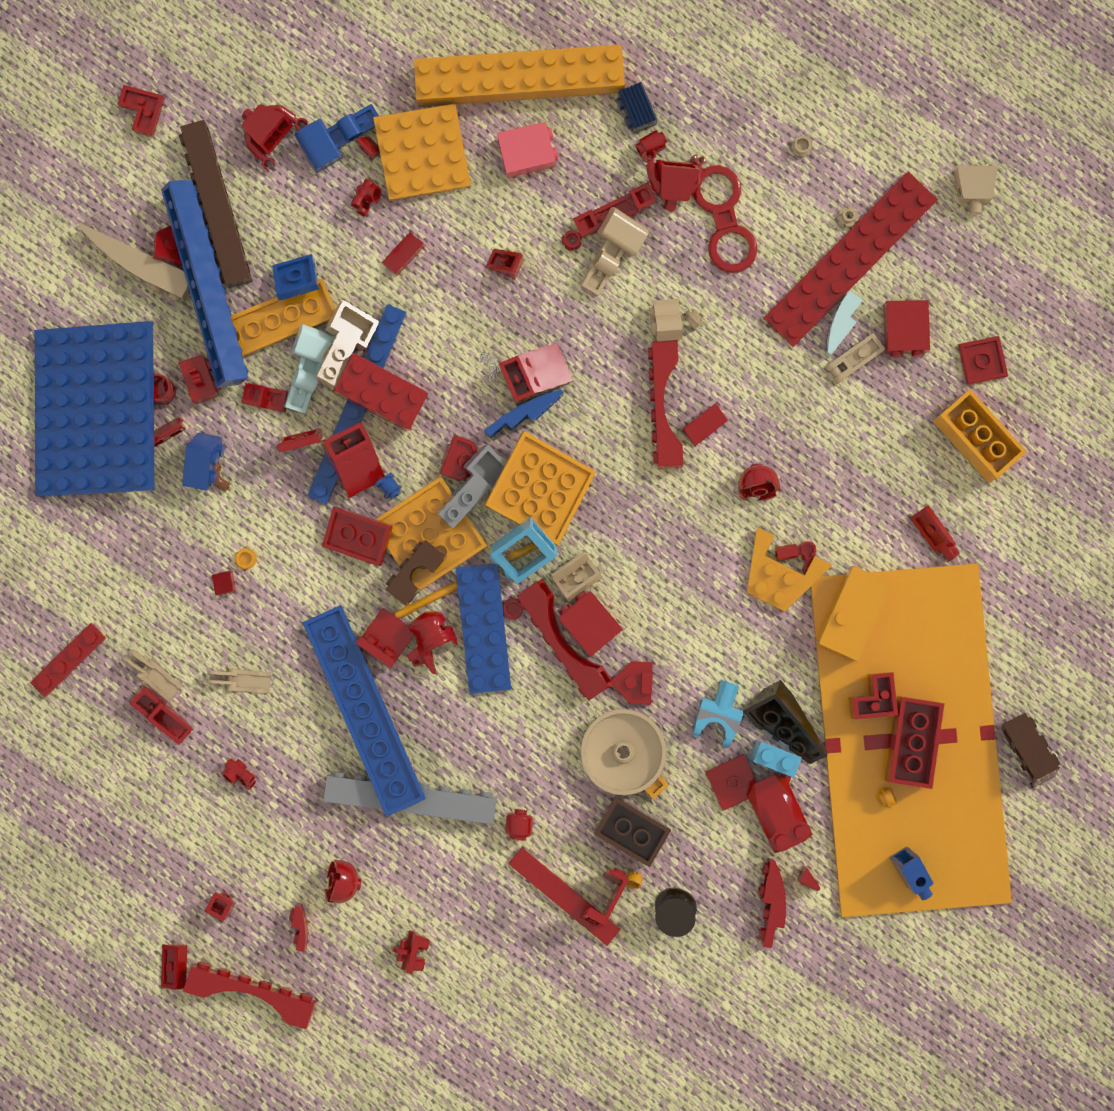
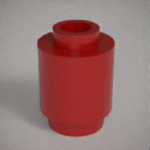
[635,130,667,158]

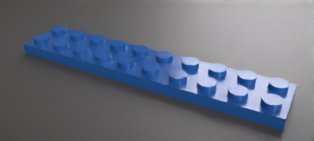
[302,605,426,817]

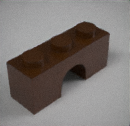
[385,540,446,606]

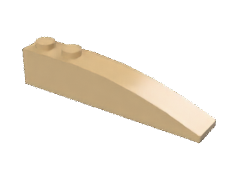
[78,223,190,302]

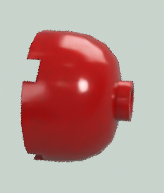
[738,463,781,501]
[325,859,361,903]

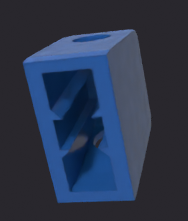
[889,847,934,900]

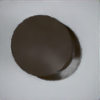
[655,888,697,937]

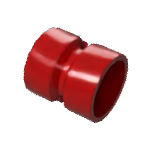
[154,374,176,405]

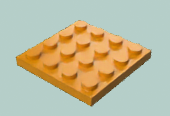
[373,104,471,201]
[483,431,596,546]
[375,476,488,592]

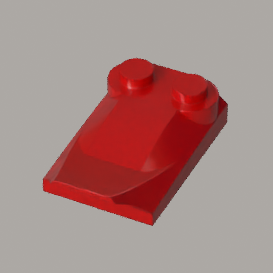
[746,774,813,853]

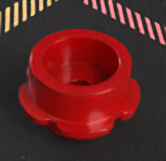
[562,230,582,251]

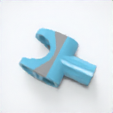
[693,680,743,748]

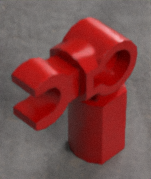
[775,541,816,575]

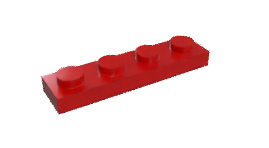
[30,623,107,698]

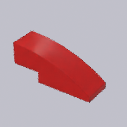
[129,684,193,745]

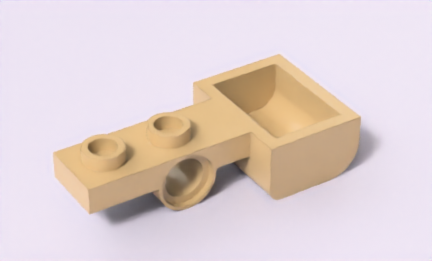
[579,207,649,296]
[315,300,379,388]

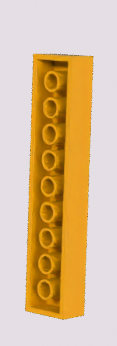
[414,44,625,107]

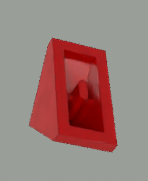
[486,249,523,280]

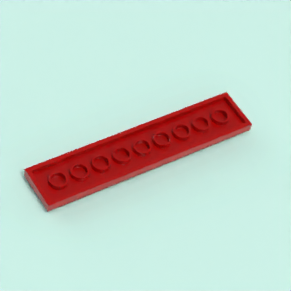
[763,171,938,347]

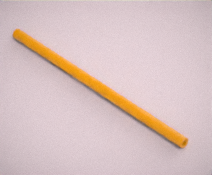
[394,532,566,619]

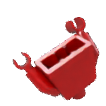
[242,104,308,171]
[642,150,706,211]

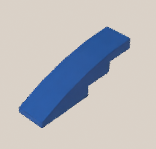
[484,389,564,439]

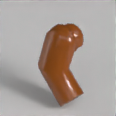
[213,463,231,492]

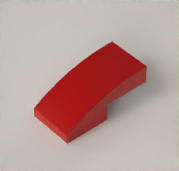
[241,383,289,413]

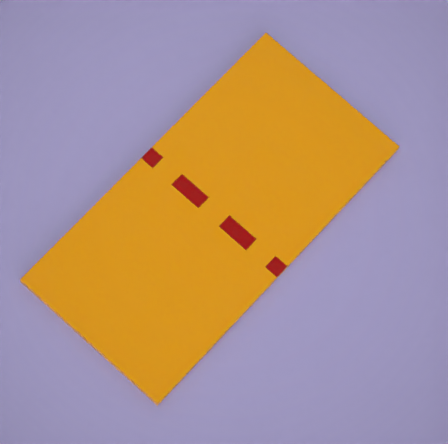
[810,563,1012,917]

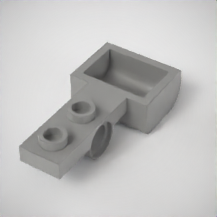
[436,445,506,528]

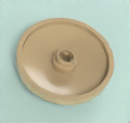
[581,709,666,795]

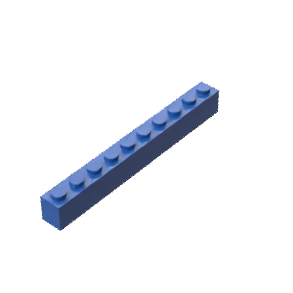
[161,180,248,388]

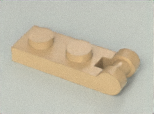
[825,333,886,384]

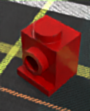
[205,892,236,921]

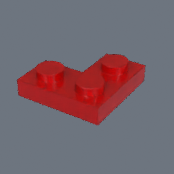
[118,85,165,137]

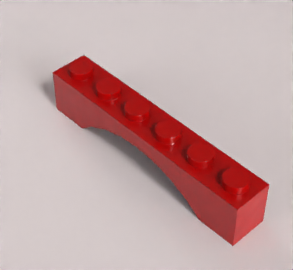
[648,340,684,469]
[517,579,614,701]
[183,962,317,1029]

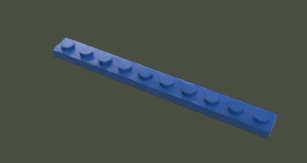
[307,304,407,505]

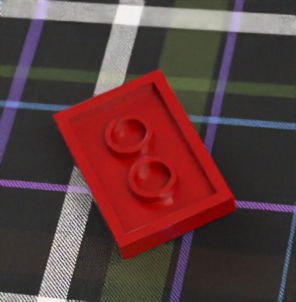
[322,506,393,566]

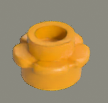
[879,788,897,808]

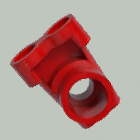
[351,179,381,217]
[221,758,256,790]

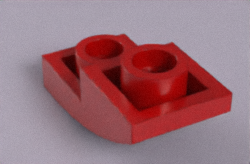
[289,904,308,952]

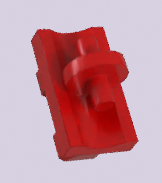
[392,930,430,974]

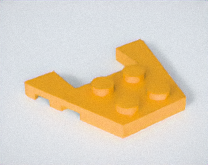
[747,527,832,612]

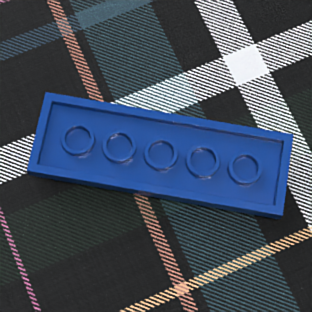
[456,564,511,694]

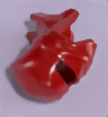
[407,611,458,674]

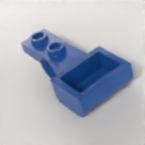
[294,104,379,173]

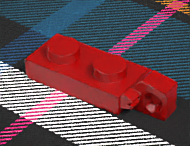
[910,505,960,562]

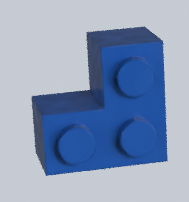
[182,432,225,491]

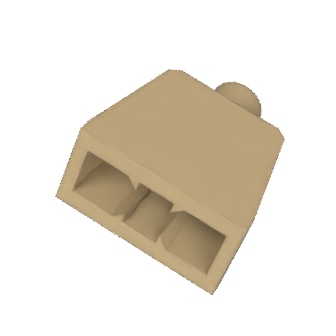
[954,166,998,215]

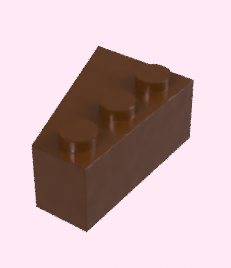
[1001,713,1060,789]

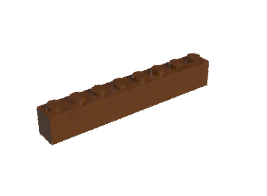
[179,120,253,288]

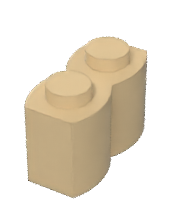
[649,299,683,342]

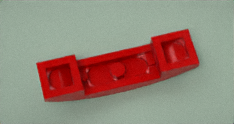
[573,182,657,238]

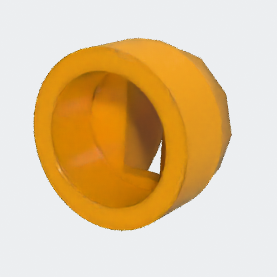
[626,870,643,889]

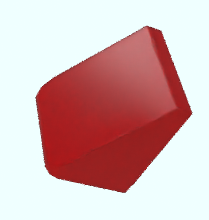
[357,136,380,160]
[212,571,236,596]
[797,866,821,891]

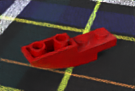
[758,858,786,948]

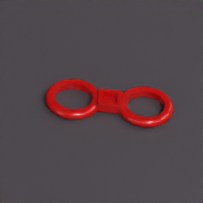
[693,165,757,273]

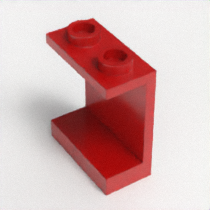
[580,868,629,928]

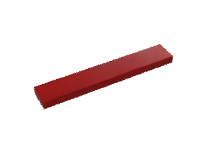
[508,847,621,946]

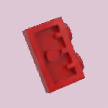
[356,608,414,668]

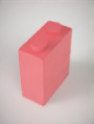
[497,122,558,178]

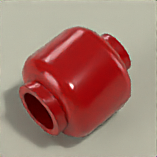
[505,809,533,841]

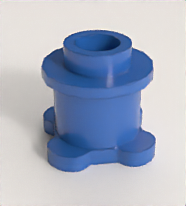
[375,472,402,500]

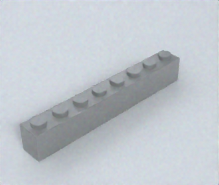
[323,772,497,824]

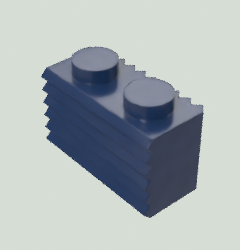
[616,82,657,134]

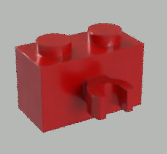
[179,354,221,405]

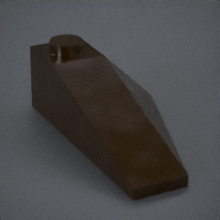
[743,680,828,764]

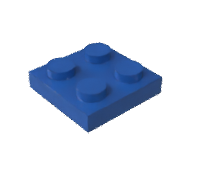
[272,254,319,301]

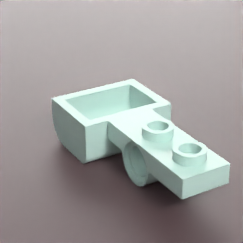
[284,324,335,414]

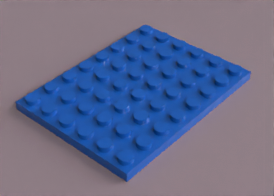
[34,321,155,497]

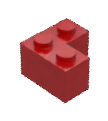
[849,672,898,719]

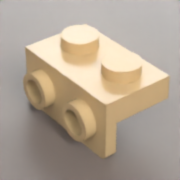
[550,551,603,602]

